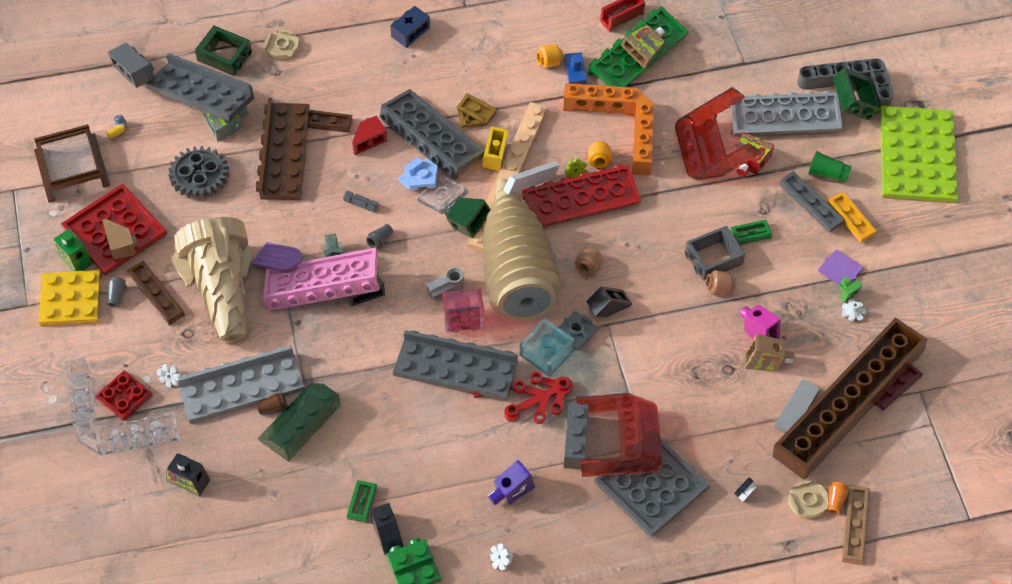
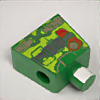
[53,229,93,271]

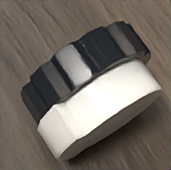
[734,477,757,502]

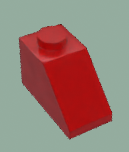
[352,115,387,155]

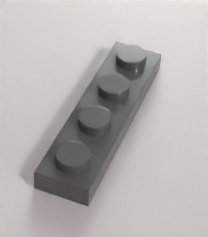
[779,171,844,233]

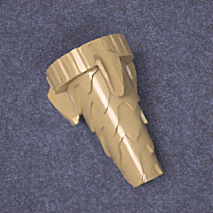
[171,217,252,344]

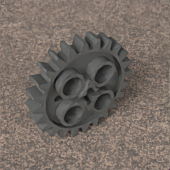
[168,146,229,199]

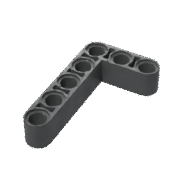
[797,58,894,108]

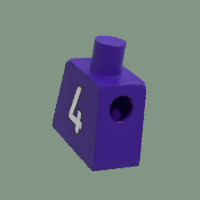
[488,459,535,505]

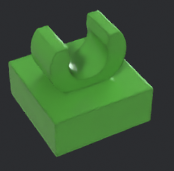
[838,277,863,303]

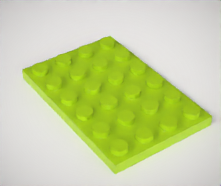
[880,105,958,203]

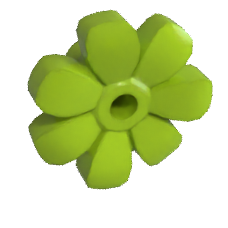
[564,158,587,178]

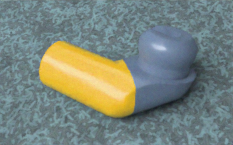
[106,115,127,140]

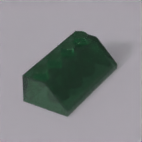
[258,383,341,462]

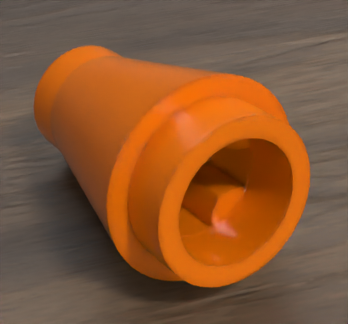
[828,482,849,514]

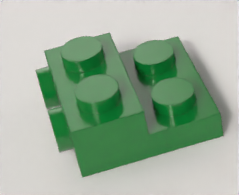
[387,538,441,584]

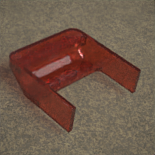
[675,87,761,180]
[576,393,663,477]

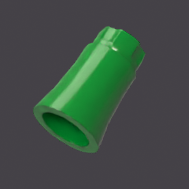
[808,150,852,182]

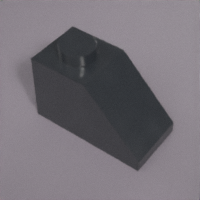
[586,286,632,317]
[370,503,404,555]

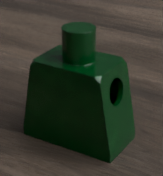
[444,197,491,238]

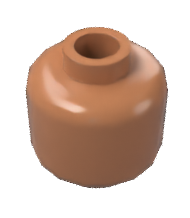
[575,247,603,275]
[705,270,735,296]

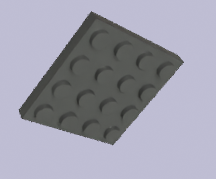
[594,431,710,538]

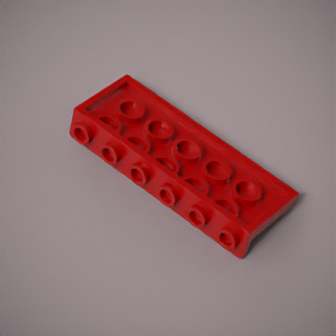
[522,164,641,227]

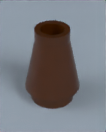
[256,392,288,415]

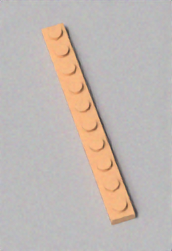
[468,102,547,252]

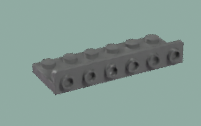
[145,53,254,122]
[380,89,485,180]
[393,330,518,401]

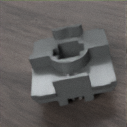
[554,311,598,350]

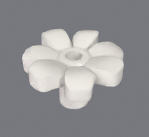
[841,299,866,322]
[157,364,182,388]
[491,544,513,571]

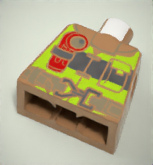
[621,25,665,69]
[745,334,794,371]

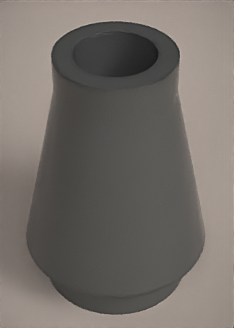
[366,224,393,249]
[107,277,127,307]

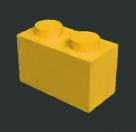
[482,126,509,171]

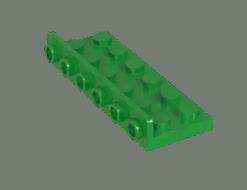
[588,6,689,87]

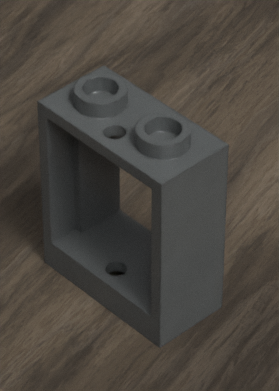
[684,226,745,280]

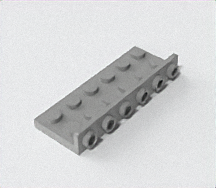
[729,91,843,136]
[177,345,305,424]

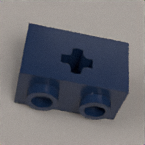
[390,6,430,48]

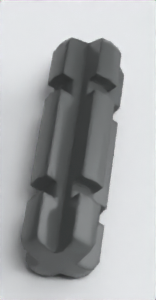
[343,191,379,212]

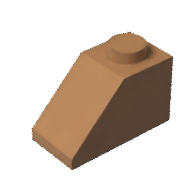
[102,219,138,260]

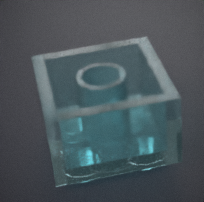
[519,318,575,377]

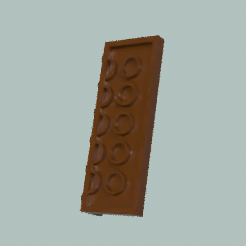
[256,98,310,200]

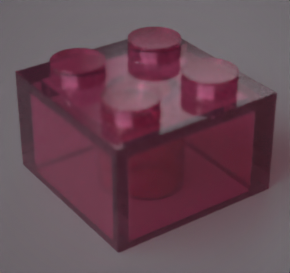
[442,288,484,333]

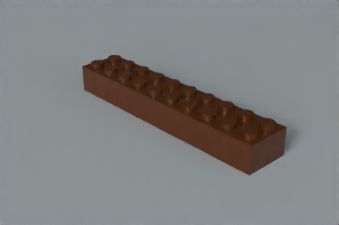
[772,317,927,480]

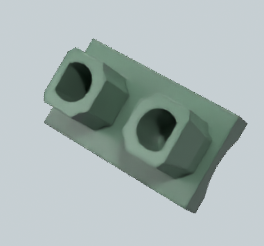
[322,233,343,257]

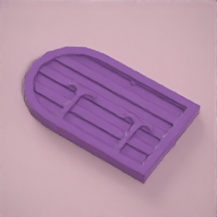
[251,242,302,271]

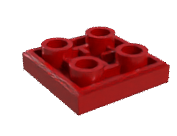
[95,370,153,422]

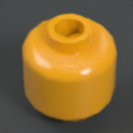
[536,44,564,68]
[588,141,612,168]

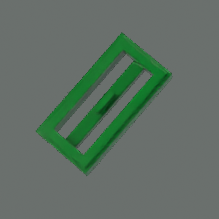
[730,220,772,245]
[347,480,377,523]

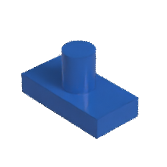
[564,52,587,85]

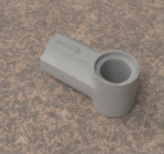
[426,268,464,300]

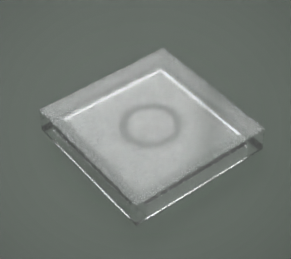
[417,175,469,215]

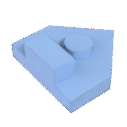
[398,158,439,190]

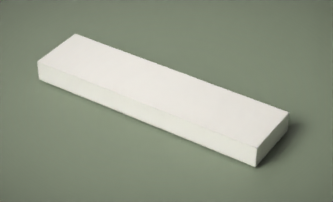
[504,161,560,194]

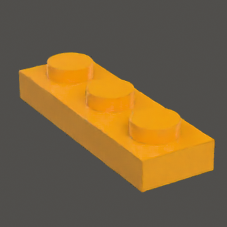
[827,191,877,243]

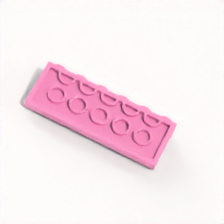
[263,248,380,311]

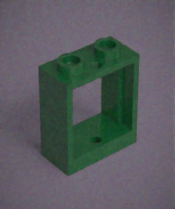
[195,25,252,76]
[833,67,881,121]

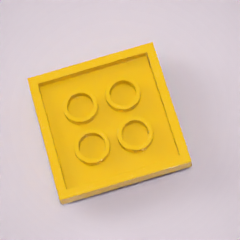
[38,270,101,326]

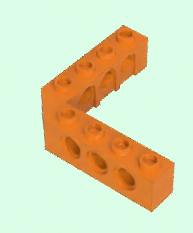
[563,83,654,175]

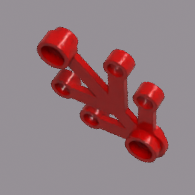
[504,372,573,424]

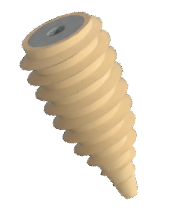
[483,179,562,320]

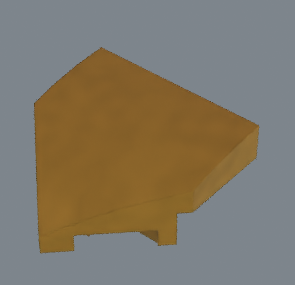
[457,93,497,127]

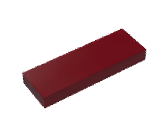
[876,365,923,411]

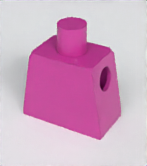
[739,305,781,339]

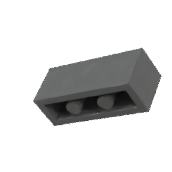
[108,42,155,88]
[564,403,589,469]

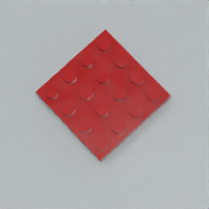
[61,183,167,276]

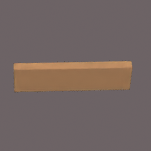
[842,485,870,565]

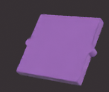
[818,249,863,285]

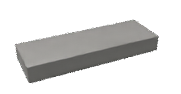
[774,379,820,433]

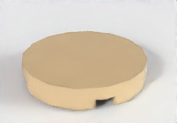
[265,29,300,61]
[788,480,829,520]

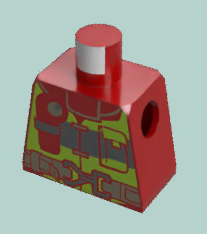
[733,132,774,176]

